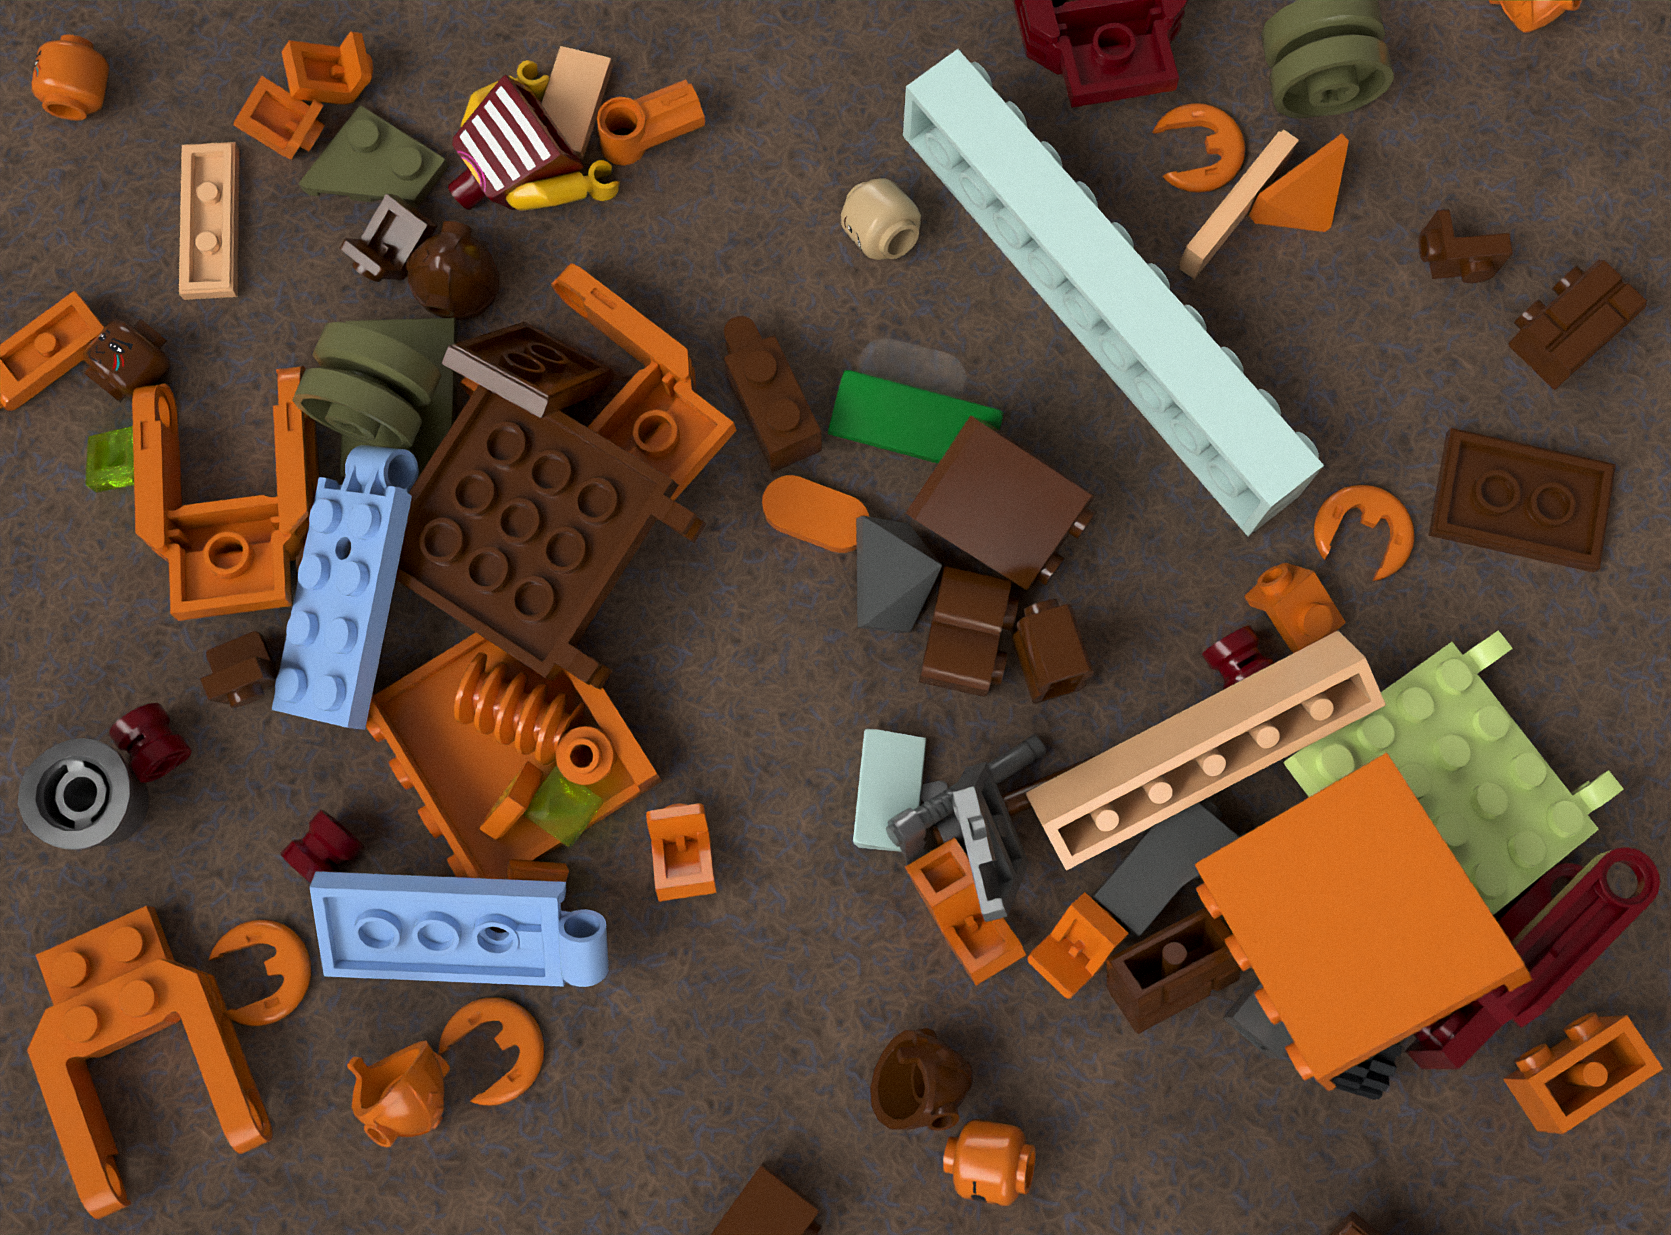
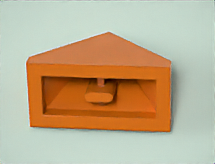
[1248,133,1349,232]

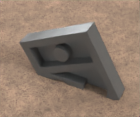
[952,761,1029,922]

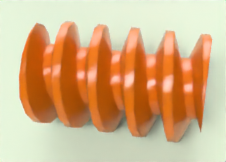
[454,652,585,765]

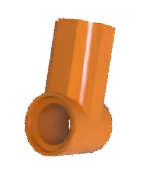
[597,79,705,166]

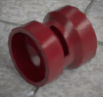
[1202,625,1274,689]
[109,703,191,783]
[280,809,365,883]

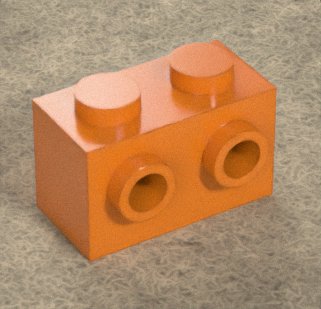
[1503,1012,1663,1134]

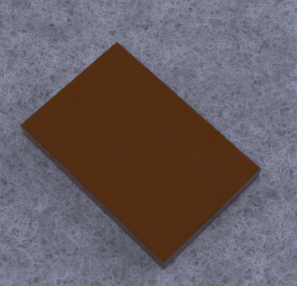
[441,321,615,418]
[1428,428,1616,573]

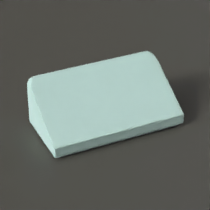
[853,729,927,852]

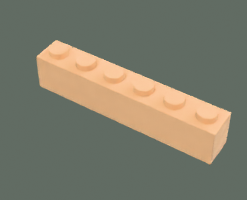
[1026,630,1386,871]

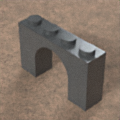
[1091,798,1294,1058]

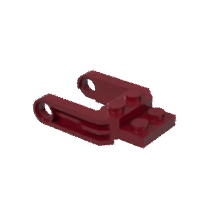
[1013,0,1188,108]
[1405,847,1660,1070]

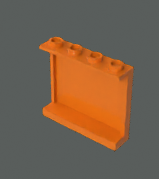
[366,632,662,879]
[1194,752,1532,1091]

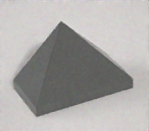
[856,516,942,633]

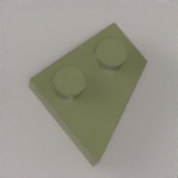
[298,105,449,208]

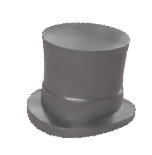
[18,738,149,850]

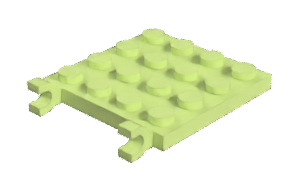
[1283,630,1624,915]

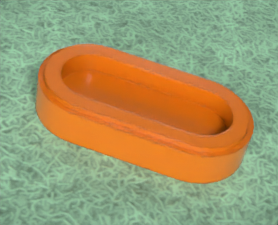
[762,475,869,553]

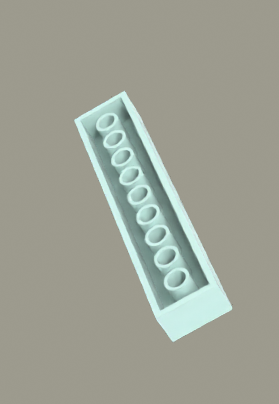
[903,49,1324,536]

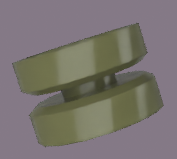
[1261,0,1394,118]
[292,322,442,451]

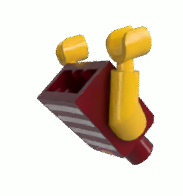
[448,60,619,211]

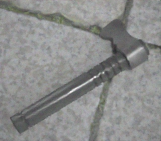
[886,735,1046,876]

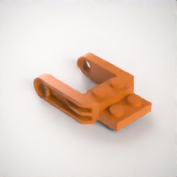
[459,263,737,501]
[132,366,319,621]
[27,905,273,1219]

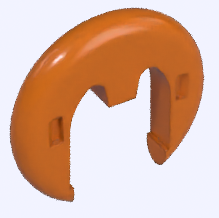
[1152,103,1245,193]
[1314,485,1414,581]
[208,920,311,1026]
[438,997,544,1106]

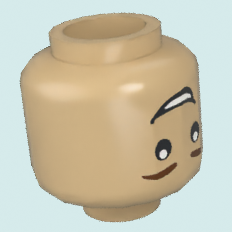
[841,178,921,260]

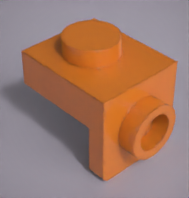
[281,31,373,105]
[233,76,325,159]
[1244,563,1346,653]
[646,803,717,902]
[1027,892,1129,999]

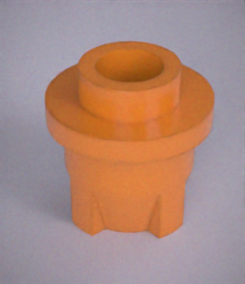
[556,726,617,785]

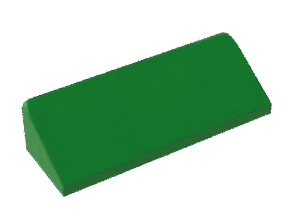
[828,370,1004,464]

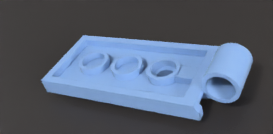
[272,445,419,730]
[309,872,609,987]

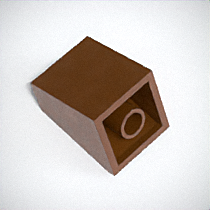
[906,416,1097,590]

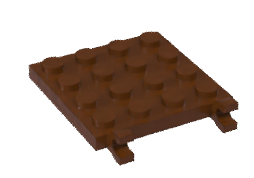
[396,385,706,690]

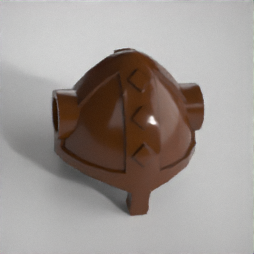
[406,221,499,320]
[870,1028,973,1131]

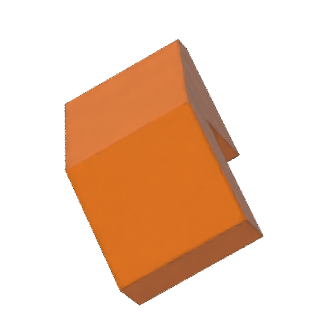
[905,837,1026,986]

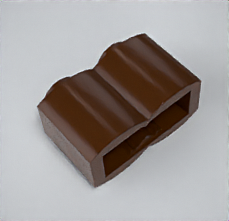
[919,566,1019,697]
[1012,599,1094,704]

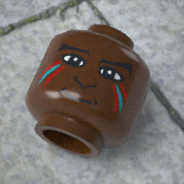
[83,319,170,402]

